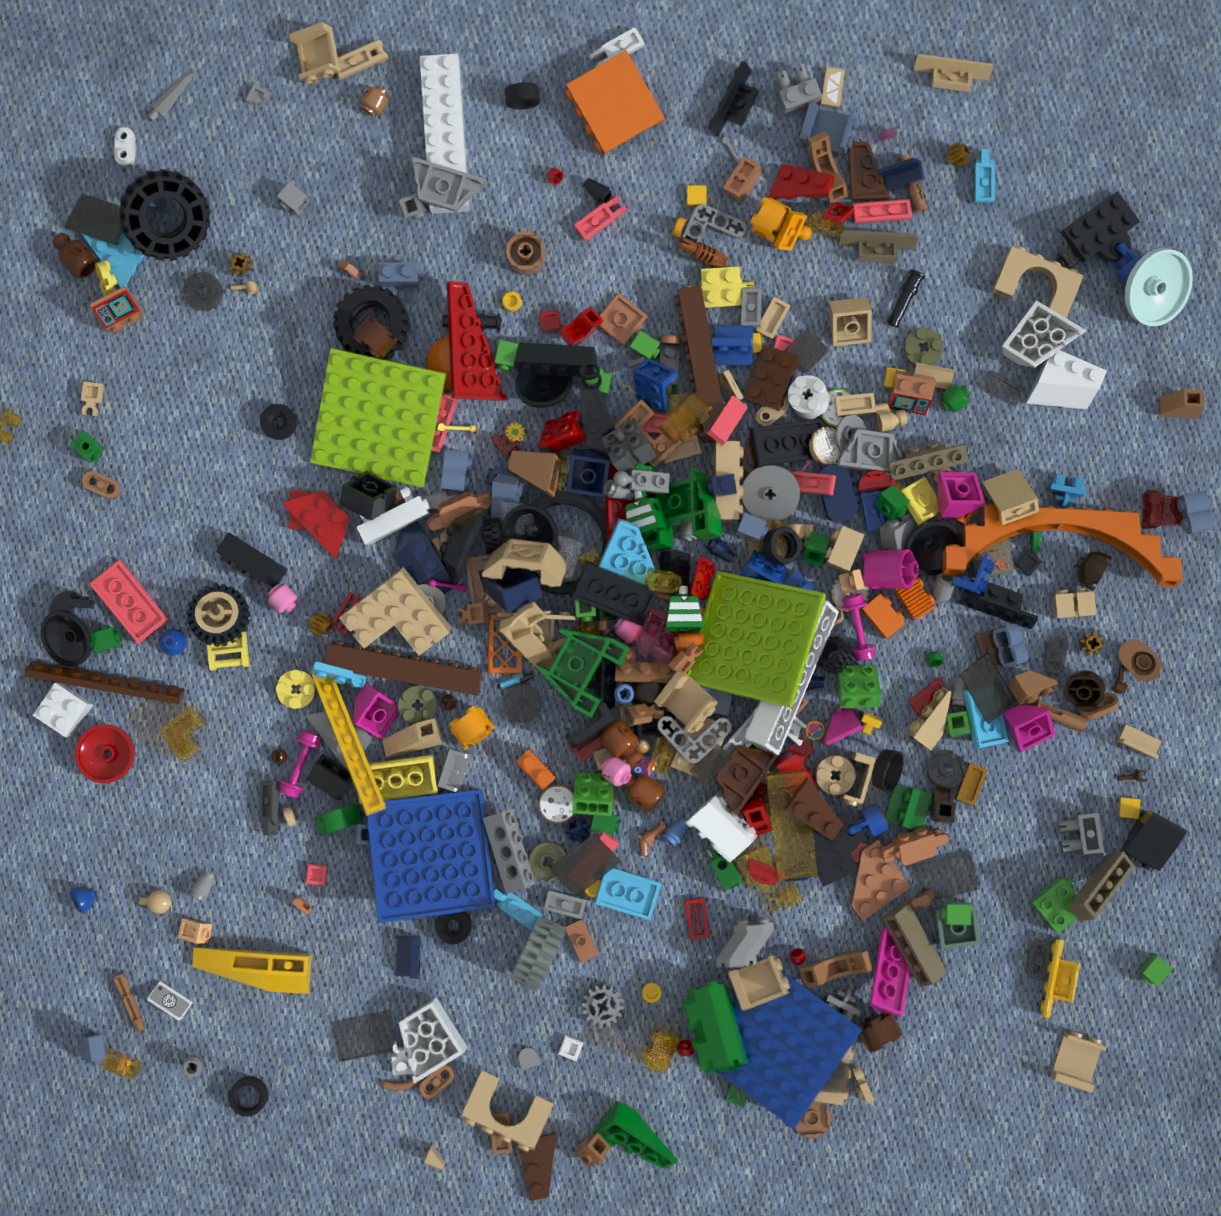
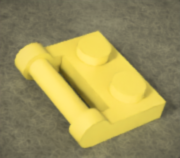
[207,632,250,671]

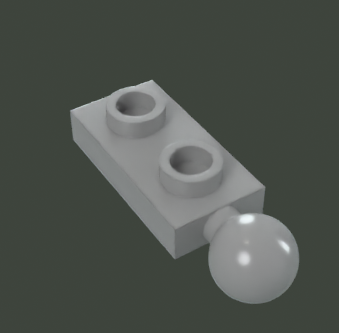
[613,470,669,494]

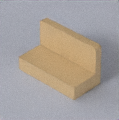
[1116,724,1161,759]

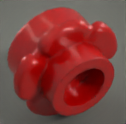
[676,1039,694,1056]

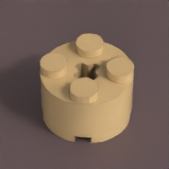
[814,755,856,795]

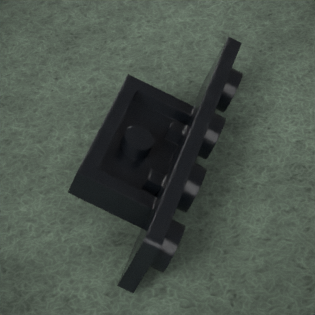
[709,61,759,137]
[959,582,1038,629]
[587,630,616,708]

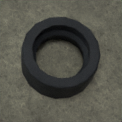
[762,527,801,565]
[228,1076,268,1117]

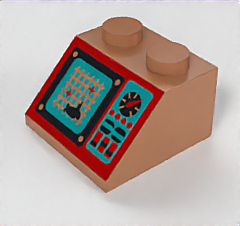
[90,286,144,333]
[888,370,936,415]

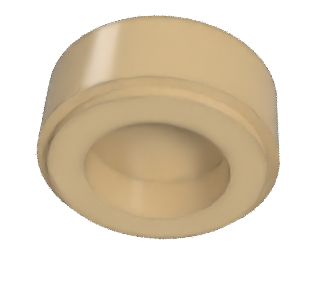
[282,806,297,827]

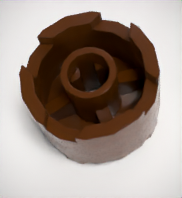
[353,314,399,358]
[857,1012,902,1053]

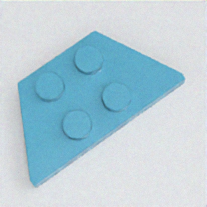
[79,222,144,288]

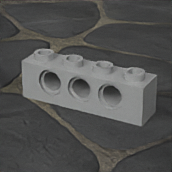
[483,809,535,894]

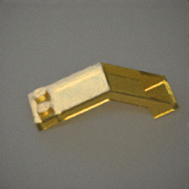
[766,769,818,880]

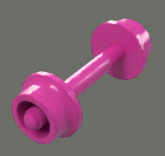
[841,592,876,662]
[278,730,321,798]

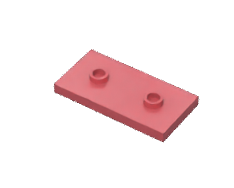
[89,559,169,644]

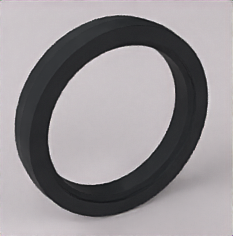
[530,492,607,595]

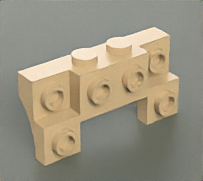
[499,602,567,671]

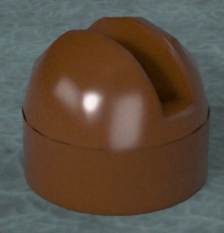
[441,694,457,710]
[271,749,288,764]

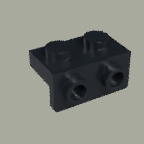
[658,551,690,591]

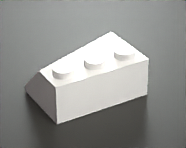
[1002,300,1086,368]
[1026,350,1107,410]
[686,791,757,862]
[399,997,467,1084]

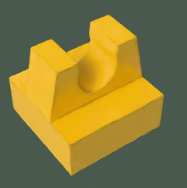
[860,711,882,735]

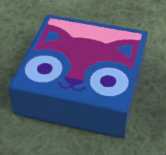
[632,755,655,777]

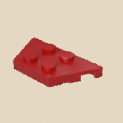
[282,490,351,558]

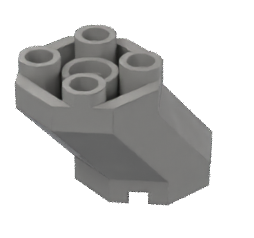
[716,916,774,968]

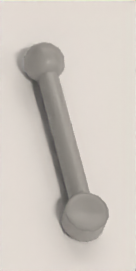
[722,137,740,164]

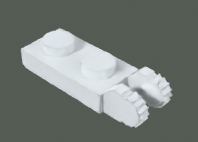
[589,28,645,67]

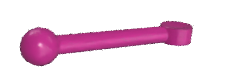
[429,579,466,592]

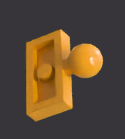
[774,211,812,251]

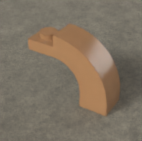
[807,131,848,204]
[799,950,873,987]

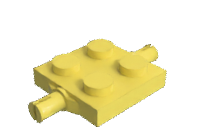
[688,267,754,308]

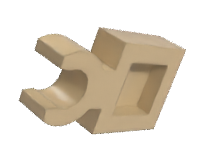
[81,381,104,417]
[852,1067,875,1104]

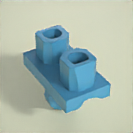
[1047,474,1086,507]

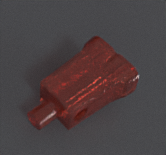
[1142,490,1183,530]

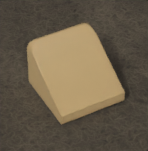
[425,1145,445,1170]

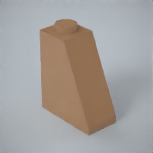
[508,451,562,497]

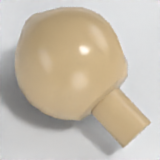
[139,890,172,914]

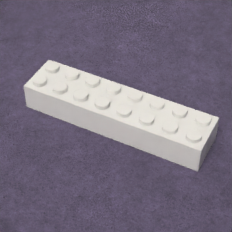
[420,54,470,214]
[745,600,839,755]

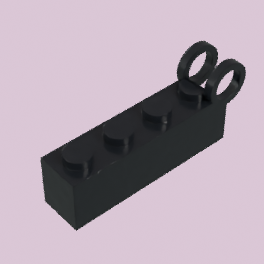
[515,342,602,390]

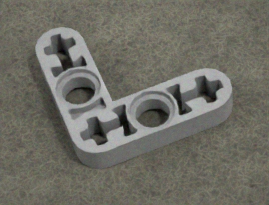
[678,204,747,258]
[657,716,731,763]

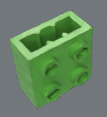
[836,665,881,708]
[572,772,614,816]
[1029,877,1077,934]

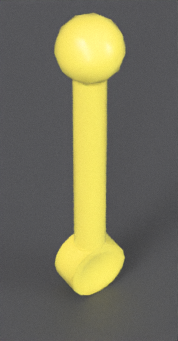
[437,423,476,433]

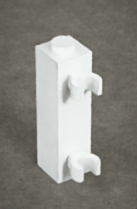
[357,487,431,545]

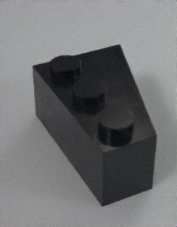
[216,532,288,587]

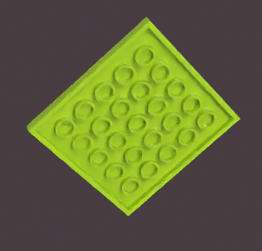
[310,348,447,488]
[686,571,826,708]

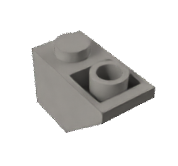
[879,510,917,550]

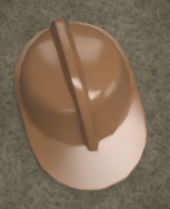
[1118,640,1161,681]

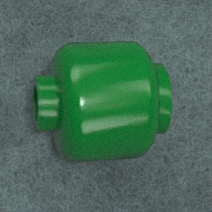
[940,384,970,413]

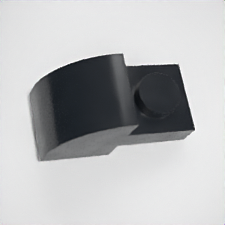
[49,591,95,613]
[634,710,675,739]

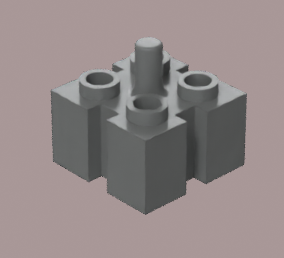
[601,418,657,474]

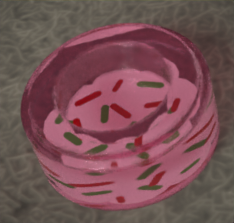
[878,127,898,142]

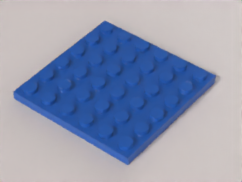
[366,789,495,923]
[697,970,863,1129]

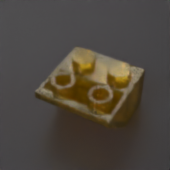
[642,1025,681,1074]

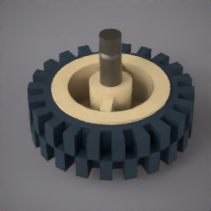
[186,584,250,647]

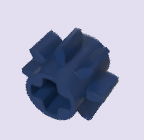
[565,818,590,842]

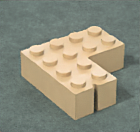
[339,567,452,656]

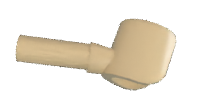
[231,281,259,294]

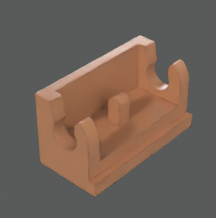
[723,156,762,205]

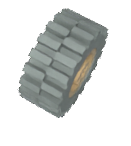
[510,915,567,992]

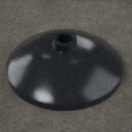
[515,373,573,408]
[502,504,558,549]
[905,520,963,575]
[40,610,92,667]

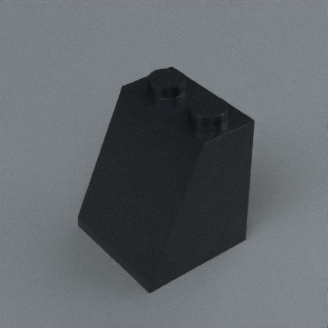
[1120,810,1188,872]

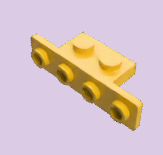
[1040,939,1080,1018]

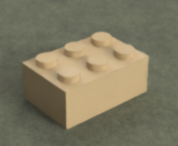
[670,718,727,781]

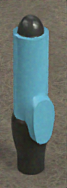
[497,672,534,689]

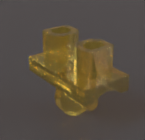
[0,408,21,443]
[648,737,677,776]

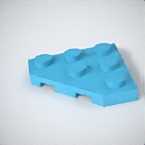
[598,518,658,587]

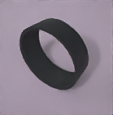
[872,749,904,793]

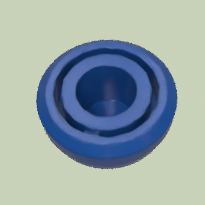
[159,629,187,656]
[70,887,96,914]

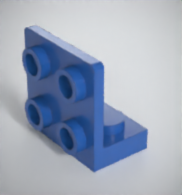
[632,358,678,413]
[952,553,995,595]

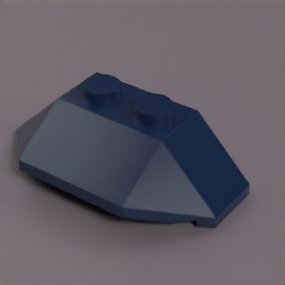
[393,521,456,594]

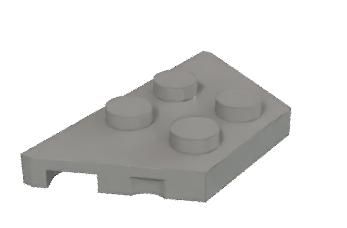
[412,157,485,212]
[837,429,902,473]
[306,707,372,770]

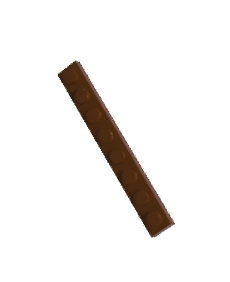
[25,661,185,704]

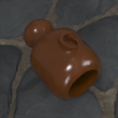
[52,233,98,278]

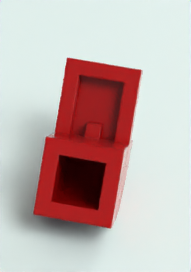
[558,307,603,346]
[743,797,773,835]

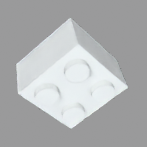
[33,683,94,737]

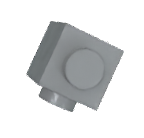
[277,182,310,215]
[399,193,429,220]

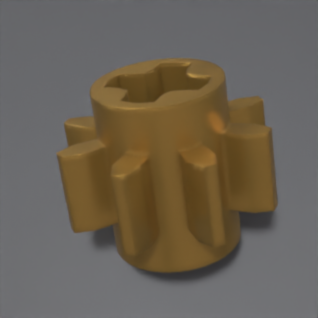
[946,142,971,167]
[229,252,253,277]
[308,611,333,637]
[1078,632,1104,656]

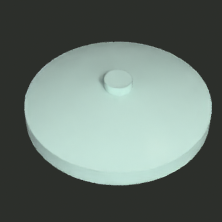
[1125,248,1193,326]

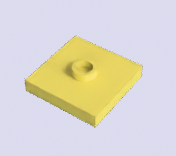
[900,476,940,525]

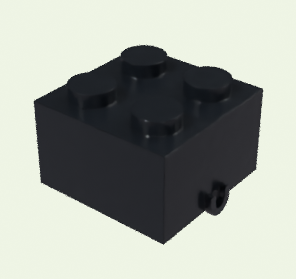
[340,471,397,521]

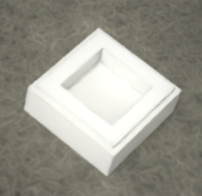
[558,1035,583,1061]

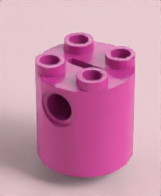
[862,550,919,589]

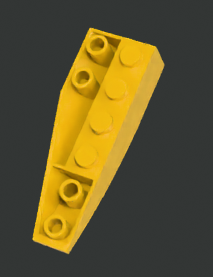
[192,947,312,994]

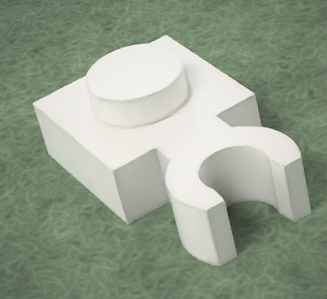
[391,1041,413,1075]

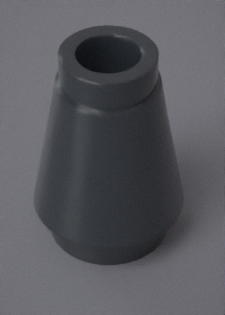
[583,178,612,204]

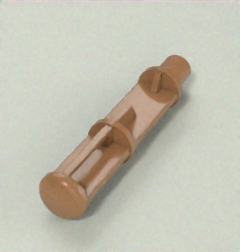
[113,973,145,1032]

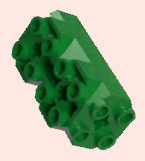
[682,981,748,1075]

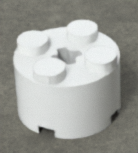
[788,375,830,419]

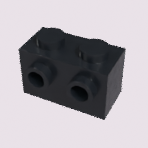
[306,754,352,801]

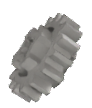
[581,984,624,1028]

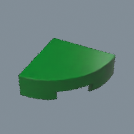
[1029,531,1041,553]

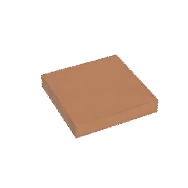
[599,292,648,347]

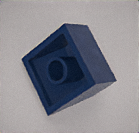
[567,448,610,498]

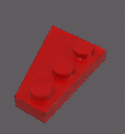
[768,164,835,201]

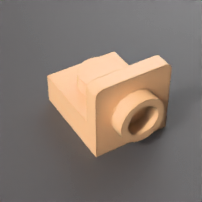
[838,569,864,594]
[178,918,212,944]

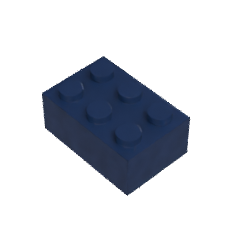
[479,566,543,613]

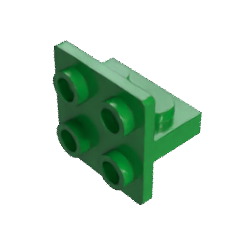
[885,784,932,830]

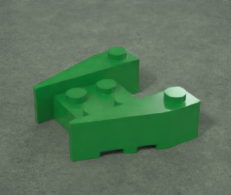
[643,468,722,552]
[538,629,631,718]

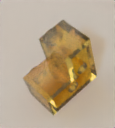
[658,392,713,445]
[159,707,207,762]

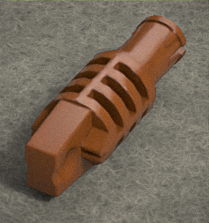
[677,236,728,268]

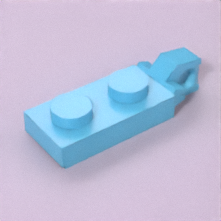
[974,149,995,203]
[310,661,366,689]
[494,888,543,931]

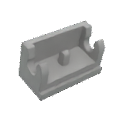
[438,749,471,792]

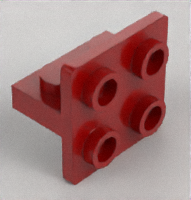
[539,410,587,454]

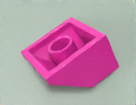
[937,472,985,518]
[353,683,399,740]
[1003,704,1055,752]
[821,707,863,745]

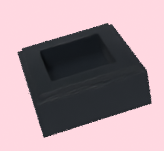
[1014,549,1042,577]

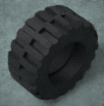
[333,285,410,359]

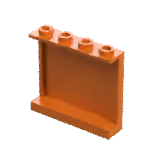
[564,50,665,156]

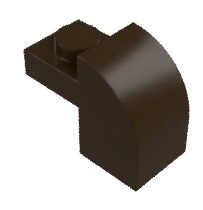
[930,783,956,824]

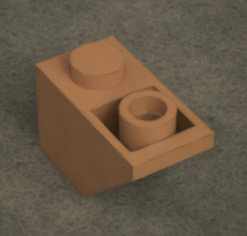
[1159,389,1204,419]
[1008,670,1058,705]

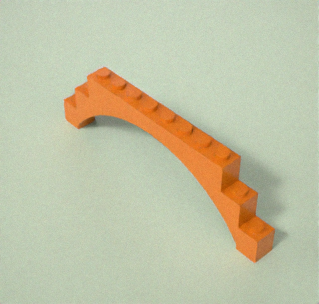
[942,503,1182,587]

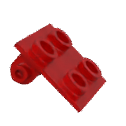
[689,556,715,600]

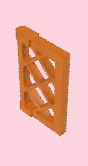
[487,614,522,674]

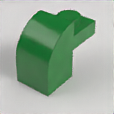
[314,803,362,836]

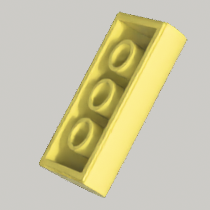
[358,755,438,804]

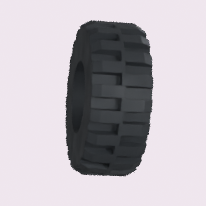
[119,169,210,261]

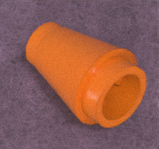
[674,632,705,652]

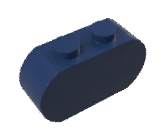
[819,464,860,523]

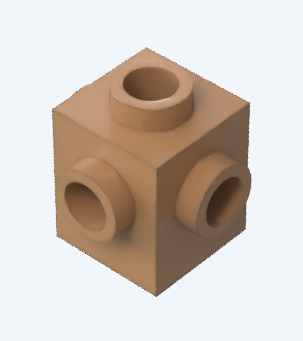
[575,1133,611,1168]

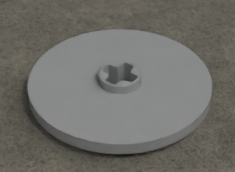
[742,465,800,522]

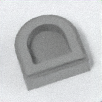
[518,1047,541,1071]

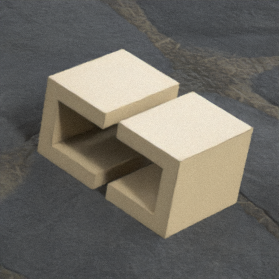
[1051,588,1096,619]

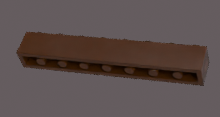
[674,285,729,444]
[324,641,483,696]

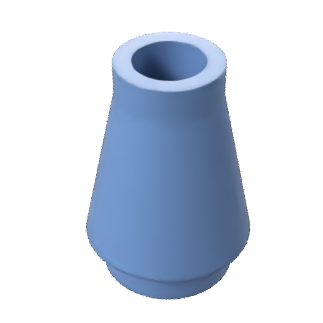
[615,684,634,704]
[663,817,689,846]

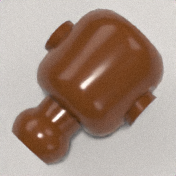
[600,720,644,768]
[620,772,665,812]

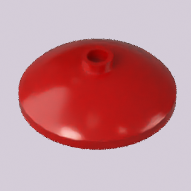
[75,724,135,783]

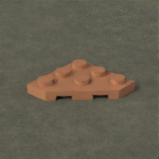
[850,839,911,921]

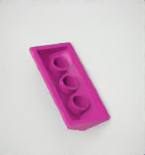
[869,927,910,1017]

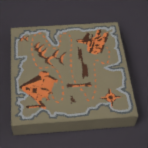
[972,538,1014,578]

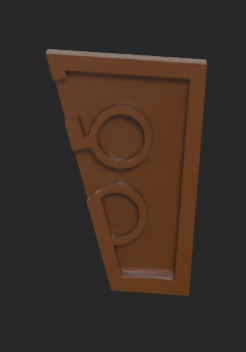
[848,142,890,201]
[784,777,843,841]
[519,1133,556,1201]

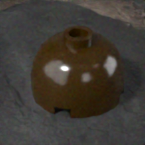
[1075,551,1112,591]
[1064,670,1105,710]
[631,682,667,708]

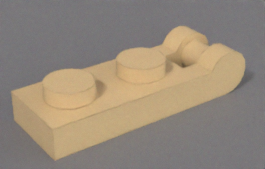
[337,40,389,80]

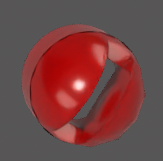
[546,167,564,185]
[789,948,806,966]

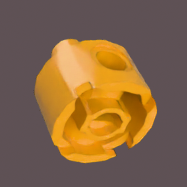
[750,197,791,243]
[449,706,495,750]

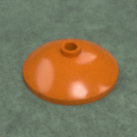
[426,335,451,392]

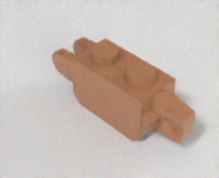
[426,491,492,531]
[880,827,949,866]

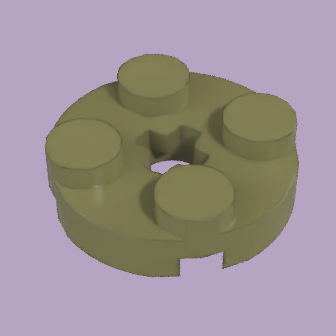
[904,328,943,366]
[397,686,437,724]
[529,842,568,882]

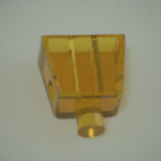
[733,844,774,894]

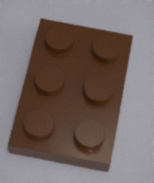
[743,344,800,412]

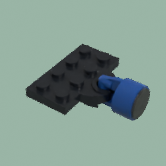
[1060,191,1142,285]
[790,799,889,887]

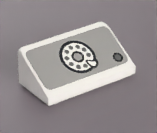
[147,981,193,1021]

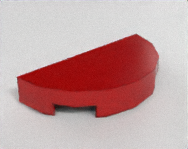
[858,470,897,492]
[748,858,786,885]

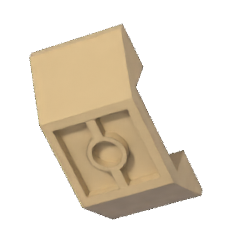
[482,539,568,587]

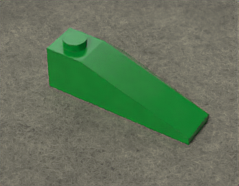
[593,1101,678,1169]

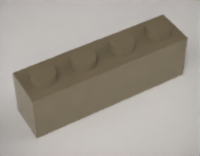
[1068,851,1135,922]
[882,904,947,987]

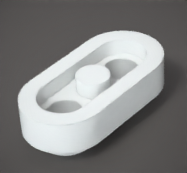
[115,127,136,167]

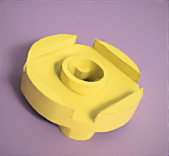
[95,260,117,296]
[276,670,316,709]

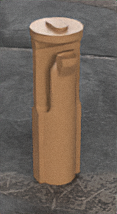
[1034,699,1088,732]

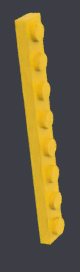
[311,674,385,815]

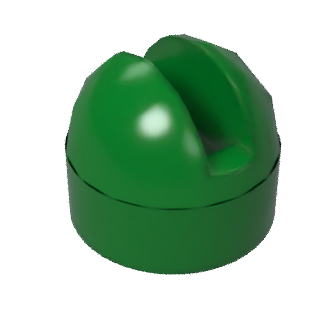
[927,651,943,667]

